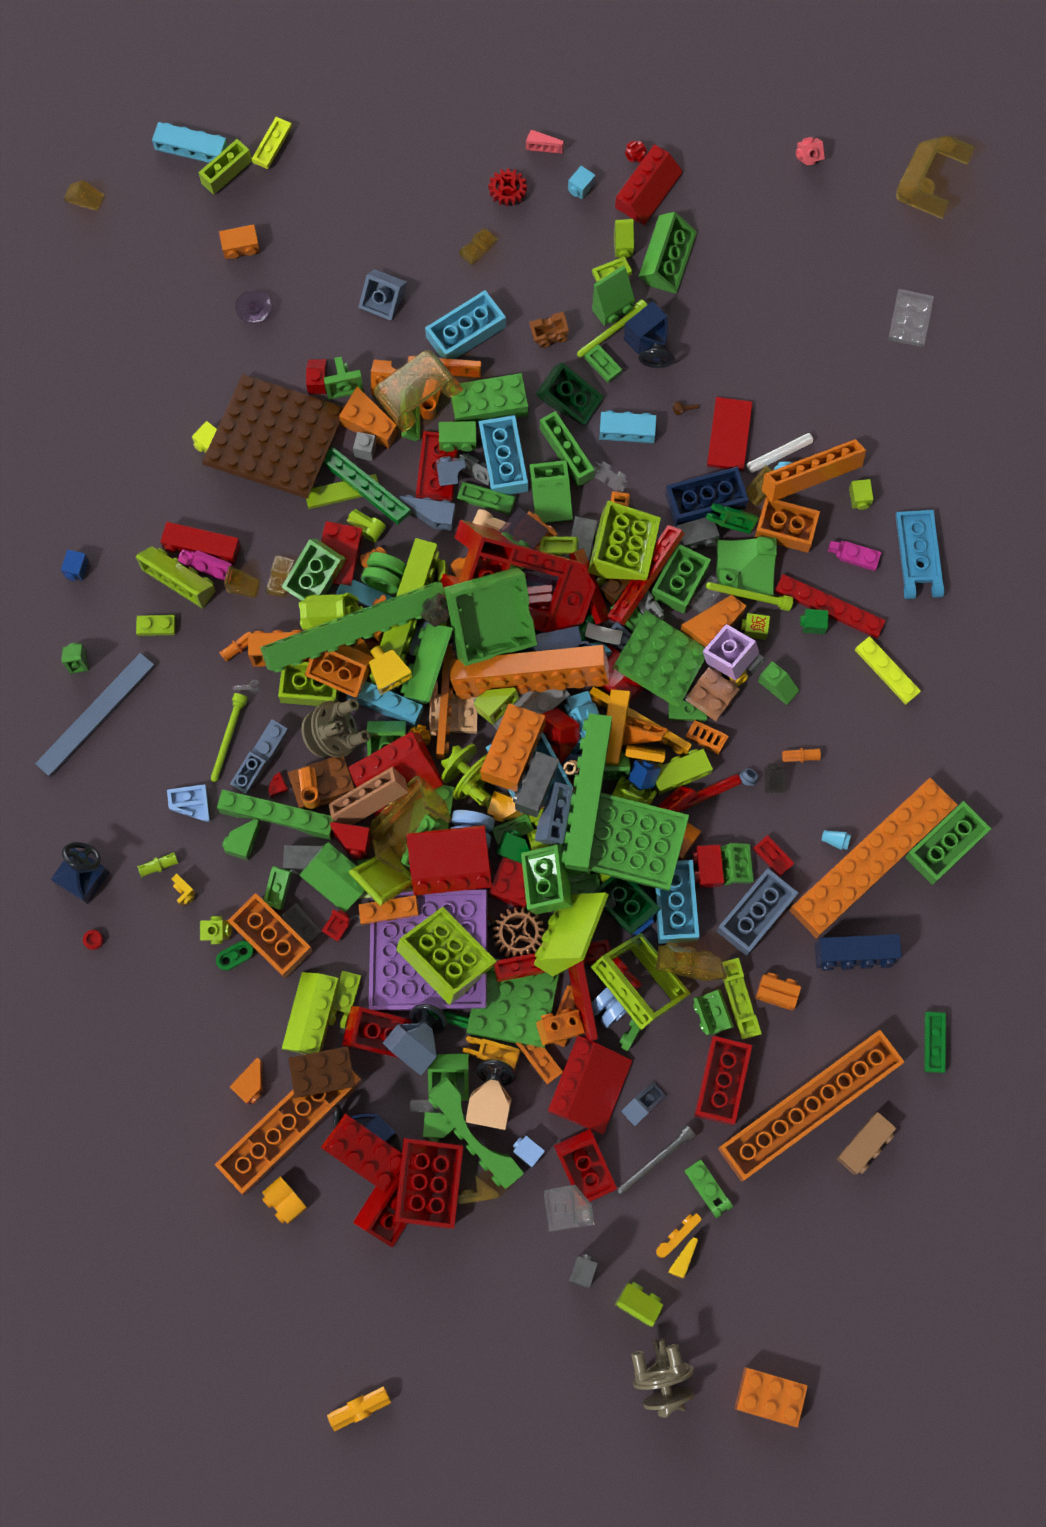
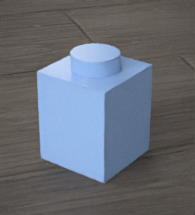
[513,1136,545,1168]

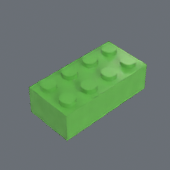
[449,373,528,424]
[905,801,991,885]

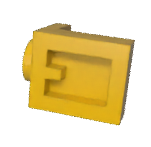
[172,874,196,906]

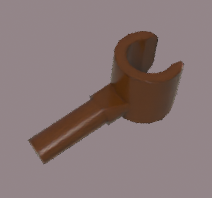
[672,401,699,415]

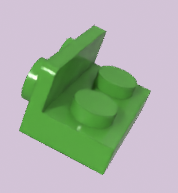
[720,843,754,885]

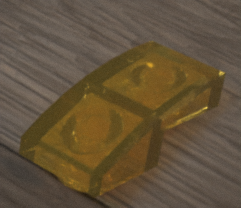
[459,228,498,265]
[266,555,294,598]

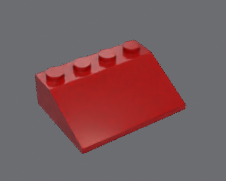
[347,731,444,821]
[406,825,492,896]
[548,1036,632,1135]
[394,1138,463,1229]

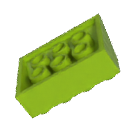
[588,501,661,580]
[534,893,608,977]
[396,907,497,1005]

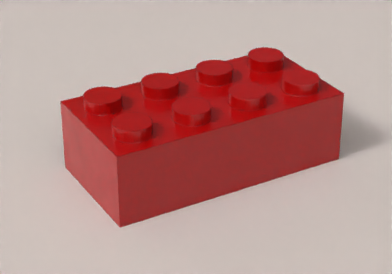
[694,1036,752,1126]

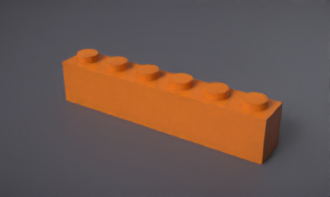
[762,439,866,502]

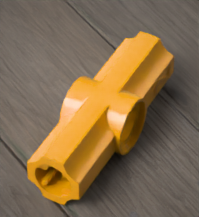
[327,1386,391,1432]

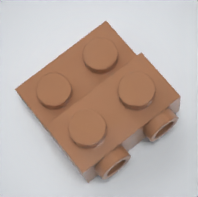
[685,668,740,721]

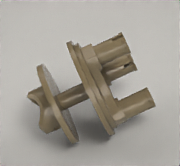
[302,699,370,758]
[631,1338,694,1418]

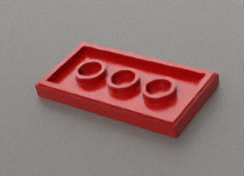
[707,397,752,471]
[415,431,458,502]
[568,961,598,1041]

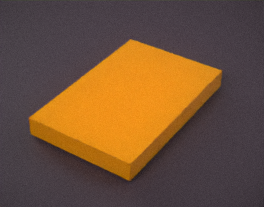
[625,744,665,763]

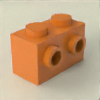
[536,1008,585,1046]

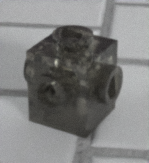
[421,593,450,627]

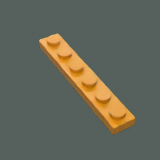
[589,686,692,756]

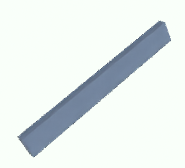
[35,653,155,777]

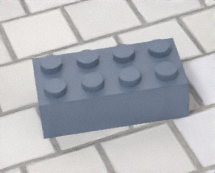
[717,868,798,956]

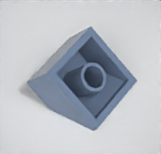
[358,269,407,320]

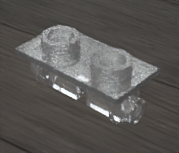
[594,461,630,492]

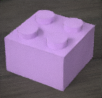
[703,624,759,681]

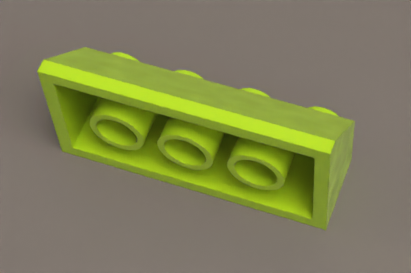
[136,546,216,609]
[282,972,340,1055]

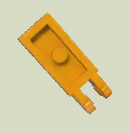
[462,1036,521,1069]
[656,1213,701,1258]

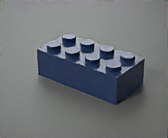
[665,467,749,527]
[815,934,902,971]

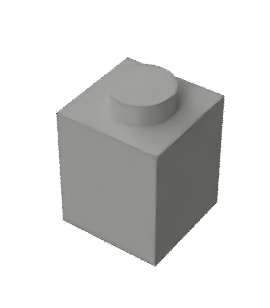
[353,432,377,461]

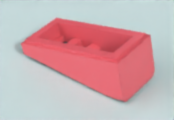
[526,130,564,154]

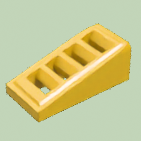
[668,1237,698,1278]

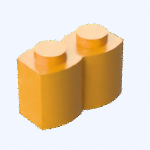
[262,1176,308,1224]

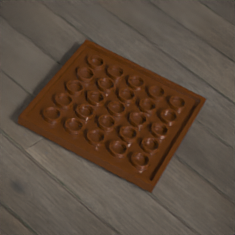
[203,374,344,499]

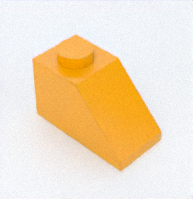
[487,791,524,822]

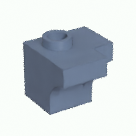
[436,456,466,486]

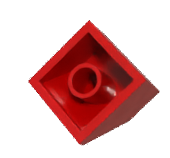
[330,822,372,860]

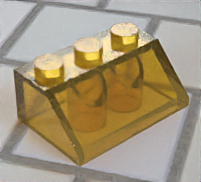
[656,942,727,982]

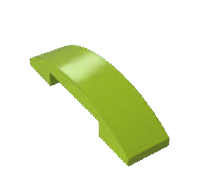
[719,958,761,1040]

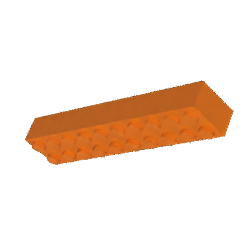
[789,778,957,939]
[718,1030,904,1182]

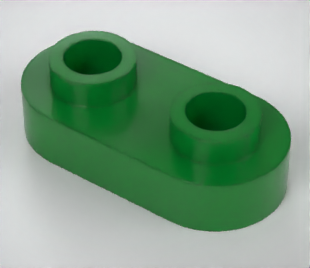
[216,941,254,971]

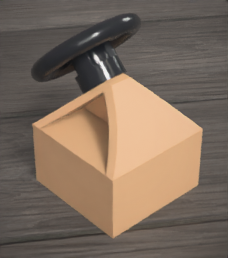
[465,1060,516,1130]

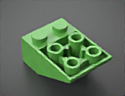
[530,460,573,523]

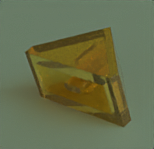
[64,180,104,211]
[224,566,260,598]

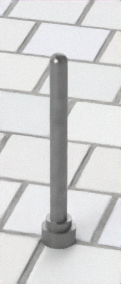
[617,1124,697,1195]

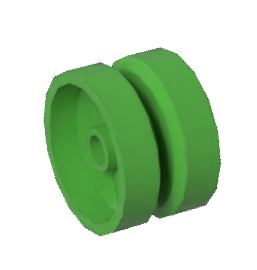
[361,552,406,595]

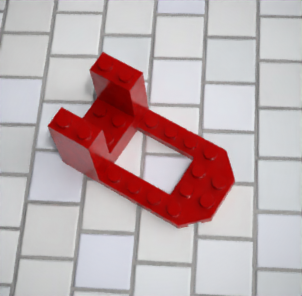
[440,520,596,632]

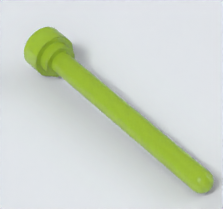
[577,299,647,357]
[706,582,793,611]
[211,693,248,782]

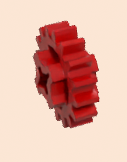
[488,168,527,207]

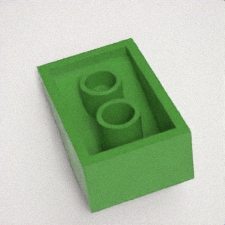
[592,265,635,326]
[521,845,573,915]

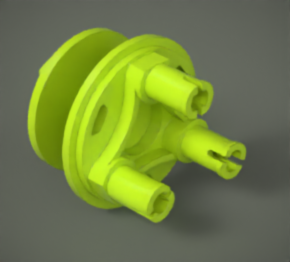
[441,744,492,808]

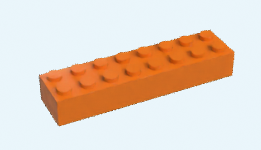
[450,645,609,699]
[214,1071,363,1196]

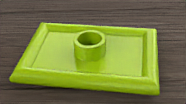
[349,850,412,906]

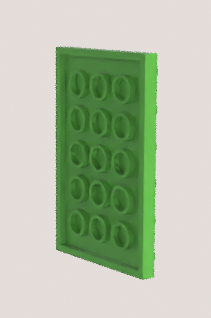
[559,787,689,891]

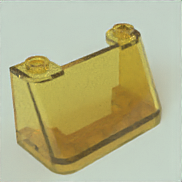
[374,350,463,433]

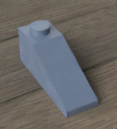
[535,782,573,846]

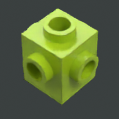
[200,916,232,944]

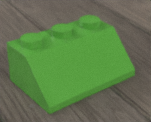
[299,842,365,912]

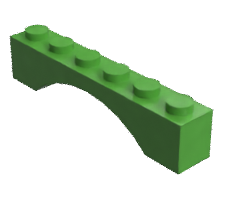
[217,790,336,840]
[428,1077,524,1189]

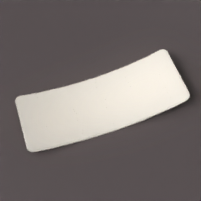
[585,623,623,645]

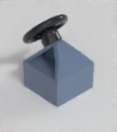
[383,1004,448,1075]

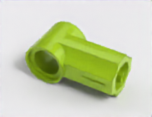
[347,509,386,543]

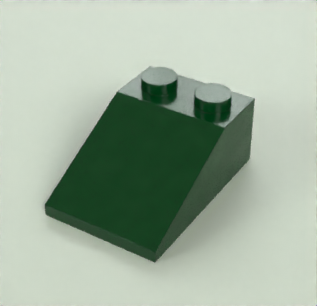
[535,362,604,426]
[593,876,660,935]

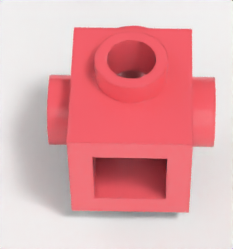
[796,137,825,165]

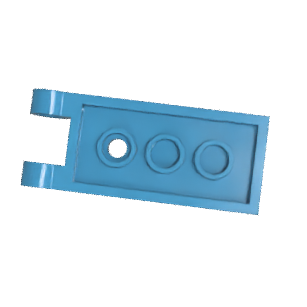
[895,510,944,599]

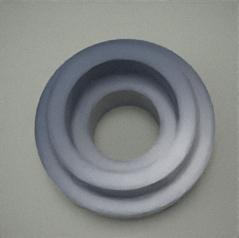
[739,768,758,786]

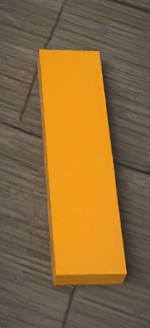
[606,689,631,765]

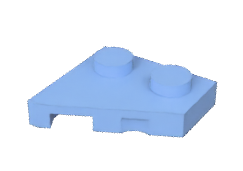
[167,784,210,822]

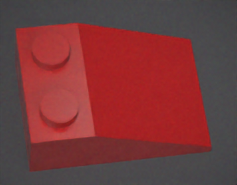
[321,521,364,586]
[599,645,645,703]
[342,1006,412,1058]
[554,1129,617,1206]

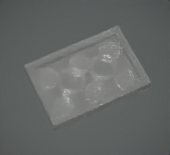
[888,289,934,347]

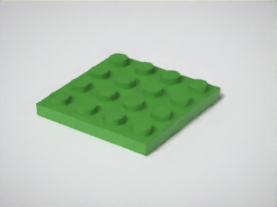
[612,611,705,708]
[466,958,559,1048]

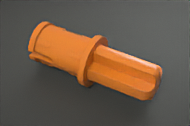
[219,632,251,662]
[782,748,821,763]

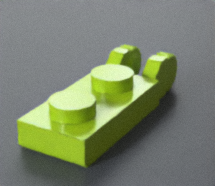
[328,971,362,1029]

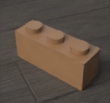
[836,1112,896,1175]

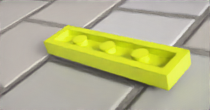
[855,636,921,705]

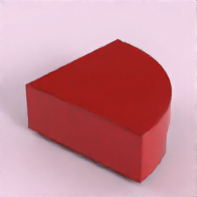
[268,772,288,798]

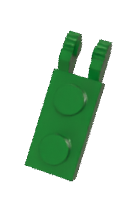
[706,503,759,534]

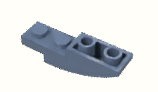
[230,719,289,794]

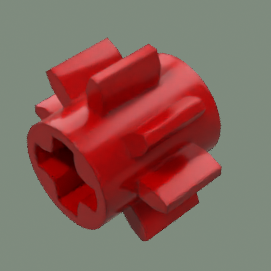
[625,140,647,163]

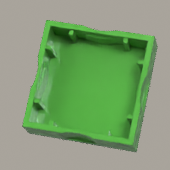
[444,567,537,666]

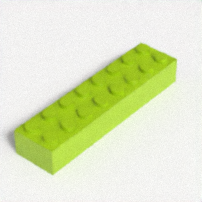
[370,538,441,693]

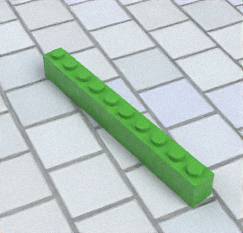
[260,582,447,672]

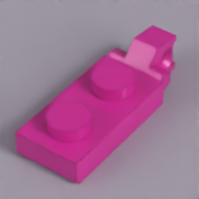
[828,541,881,571]
[178,549,232,582]

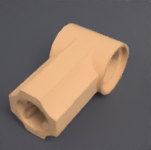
[472,509,511,534]

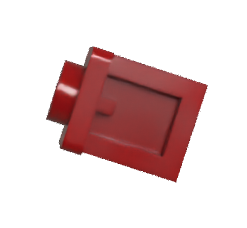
[322,909,351,943]

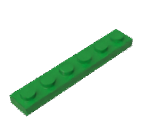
[323,447,411,525]

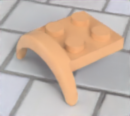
[429,681,477,736]

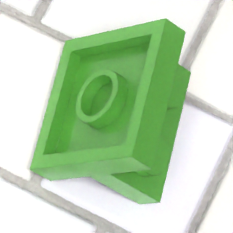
[324,356,364,400]

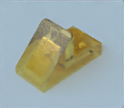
[458,1176,499,1205]

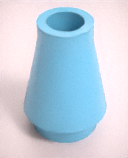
[821,830,851,850]

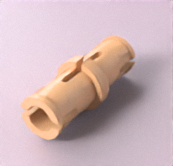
[563,760,580,775]

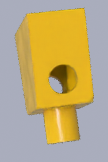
[369,646,412,695]

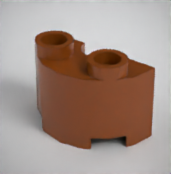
[529,311,569,348]

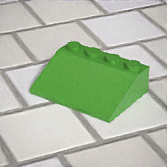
[401,624,453,704]

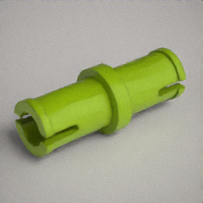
[137,852,178,878]

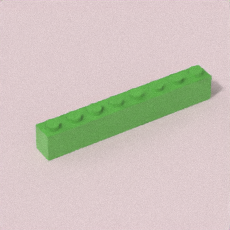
[562,713,612,872]

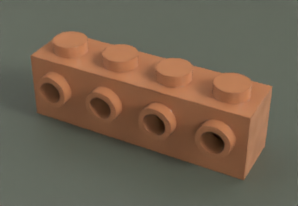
[329,767,408,825]

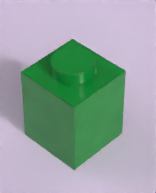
[799,609,828,635]

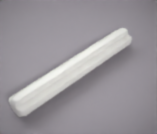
[747,433,813,473]

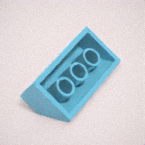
[479,415,528,495]

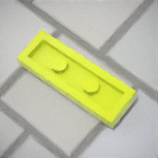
[252,117,292,169]

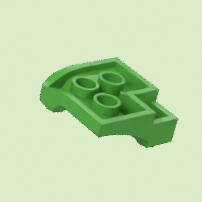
[716,536,777,596]

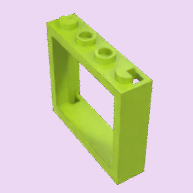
[591,933,691,1030]

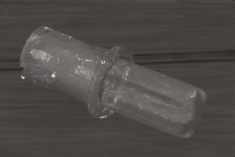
[410,1100,443,1113]

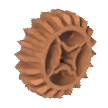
[493,907,545,958]

